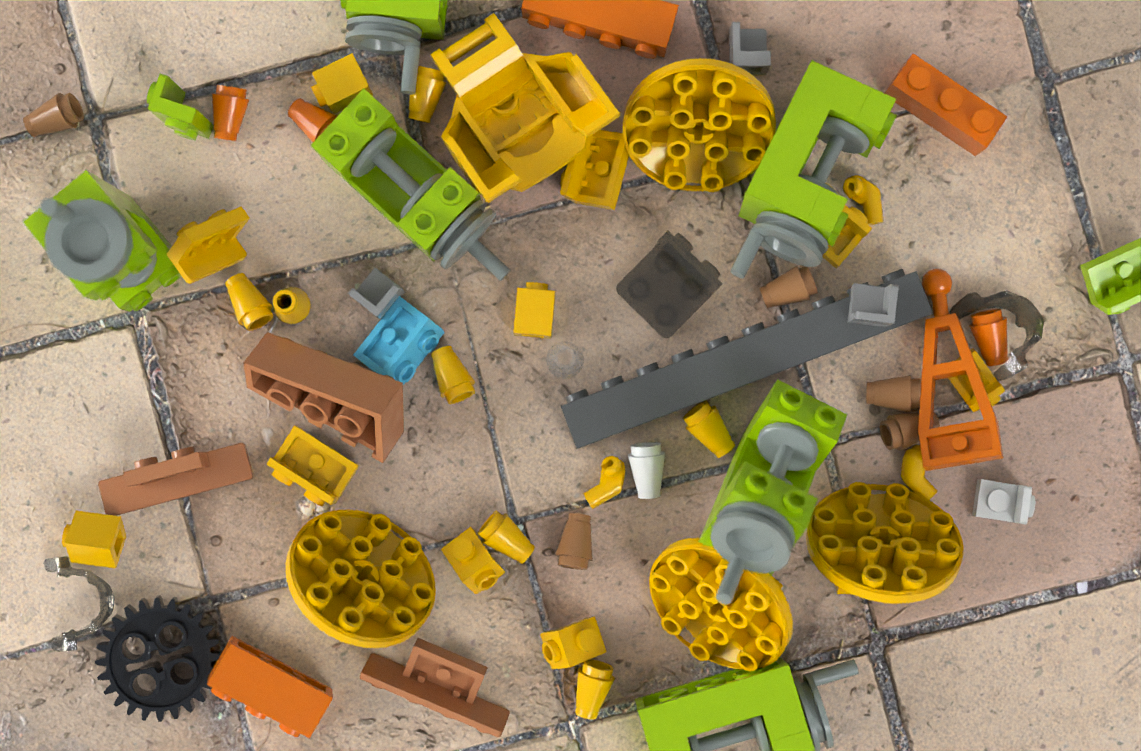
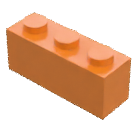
[884,54,1008,156]
[207,636,333,739]

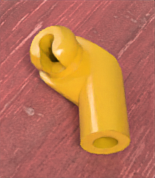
[843,175,884,225]
[901,445,938,500]
[583,456,626,509]

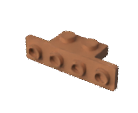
[98,443,254,516]
[359,638,510,737]

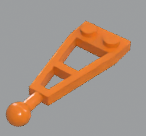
[918,269,1004,471]

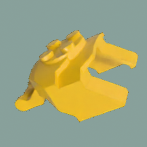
[430,13,620,203]

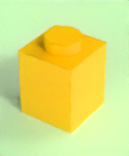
[311,53,373,114]
[513,282,556,339]
[62,511,127,568]

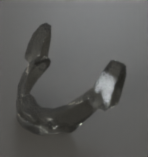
[949,290,1044,381]
[44,556,115,652]

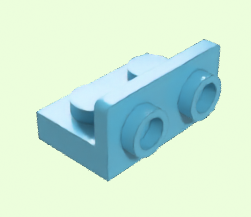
[353,296,444,385]

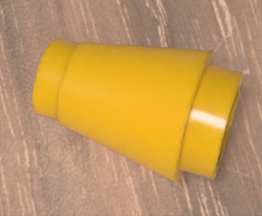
[408,66,446,123]
[225,273,274,331]
[273,287,311,324]
[431,346,476,404]
[683,400,735,458]
[478,510,535,564]
[575,659,615,720]

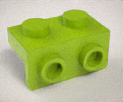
[147,74,214,141]
[1080,238,1141,315]

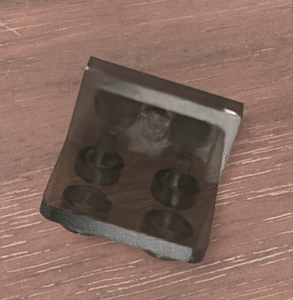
[616,231,723,339]

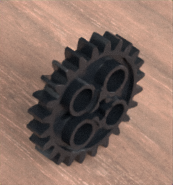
[95,595,222,722]

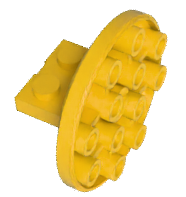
[623,58,776,192]
[806,482,964,604]
[285,509,436,648]
[649,538,793,671]

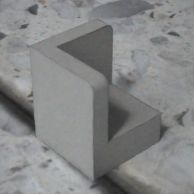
[729,22,771,75]
[348,268,405,320]
[847,283,899,327]

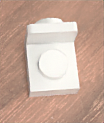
[972,479,1036,524]

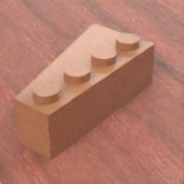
[243,332,404,463]

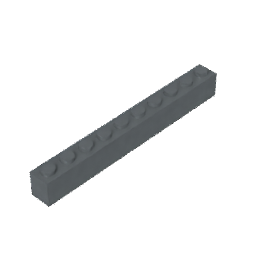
[561,269,933,449]

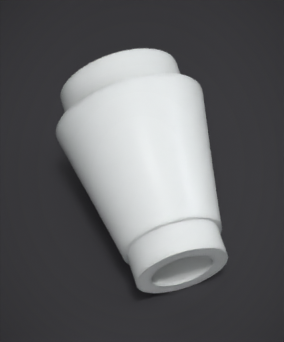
[628,442,665,499]

